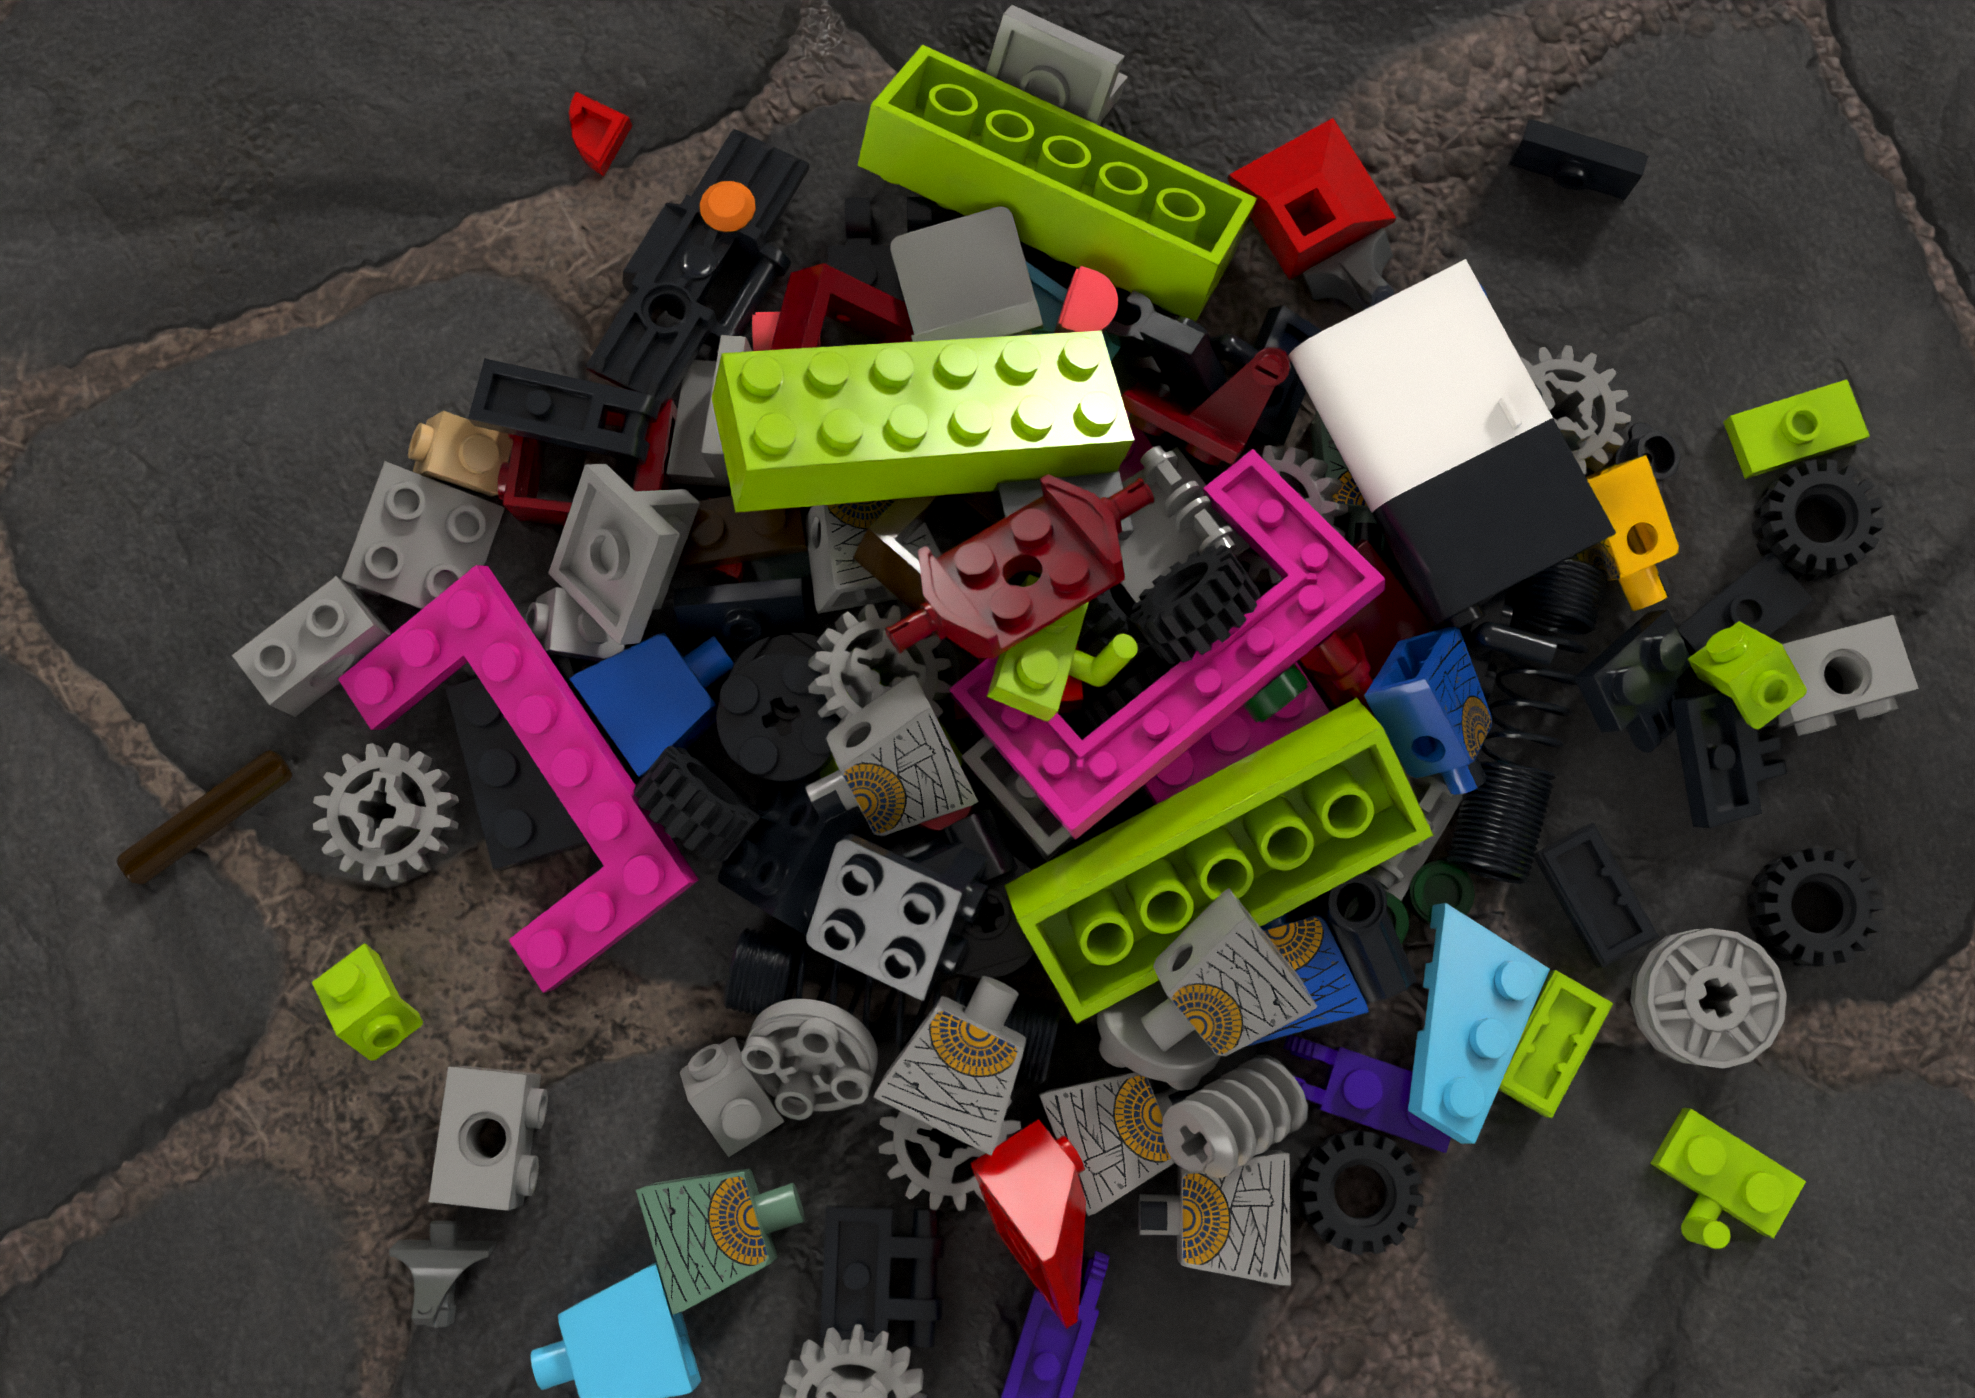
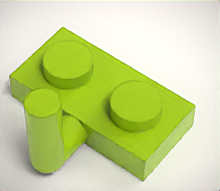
[987,574,1138,722]
[1650,1108,1806,1249]

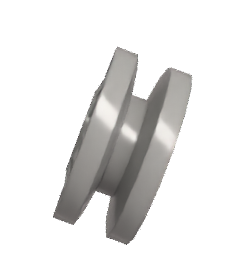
[1630,928,1787,1069]

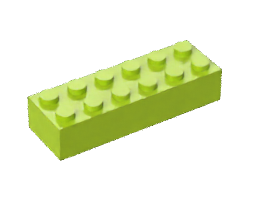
[858,45,1257,322]
[712,331,1134,512]
[1004,698,1433,1024]

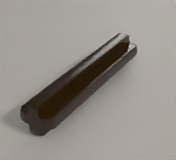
[117,750,292,885]

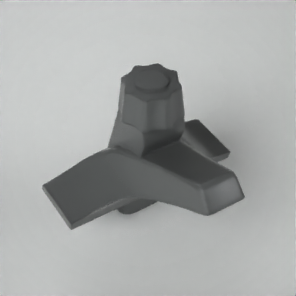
[1303,228,1394,313]
[389,1220,497,1328]

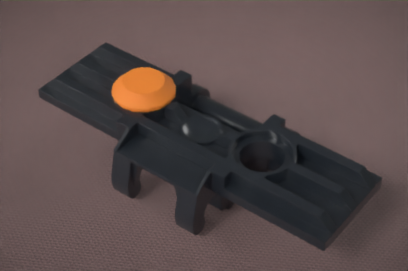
[585,128,810,408]

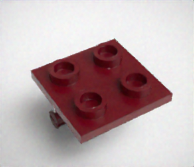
[1121,347,1291,466]
[1298,539,1429,715]

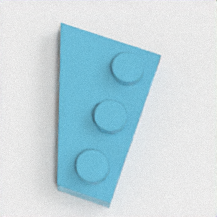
[1408,903,1550,1144]

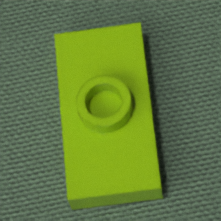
[1723,379,1870,479]
[1498,970,1613,1118]

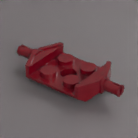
[885,474,1155,659]

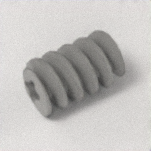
[1161,1055,1308,1178]

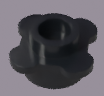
[1612,422,1680,493]

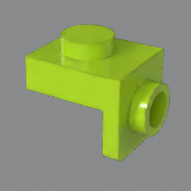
[1687,621,1807,729]
[312,943,423,1061]

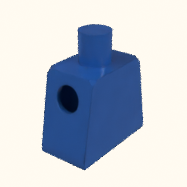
[569,633,734,778]

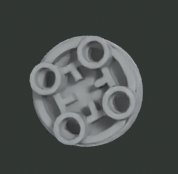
[1097,980,1221,1090]
[741,999,878,1120]

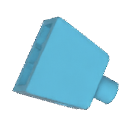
[531,1262,702,1398]

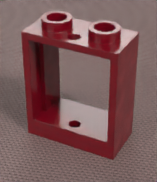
[770,263,914,350]
[497,399,677,525]

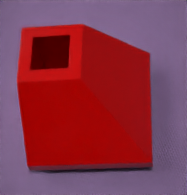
[1227,118,1396,280]

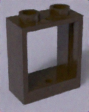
[853,491,1041,660]

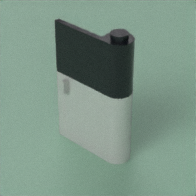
[1288,259,1616,630]

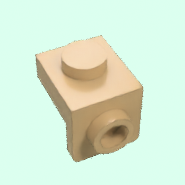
[408,411,513,497]

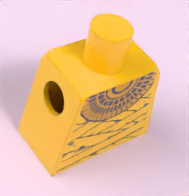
[1577,455,1679,611]

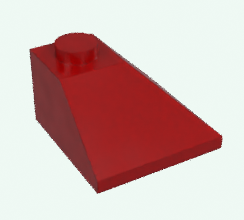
[970,1119,1086,1329]

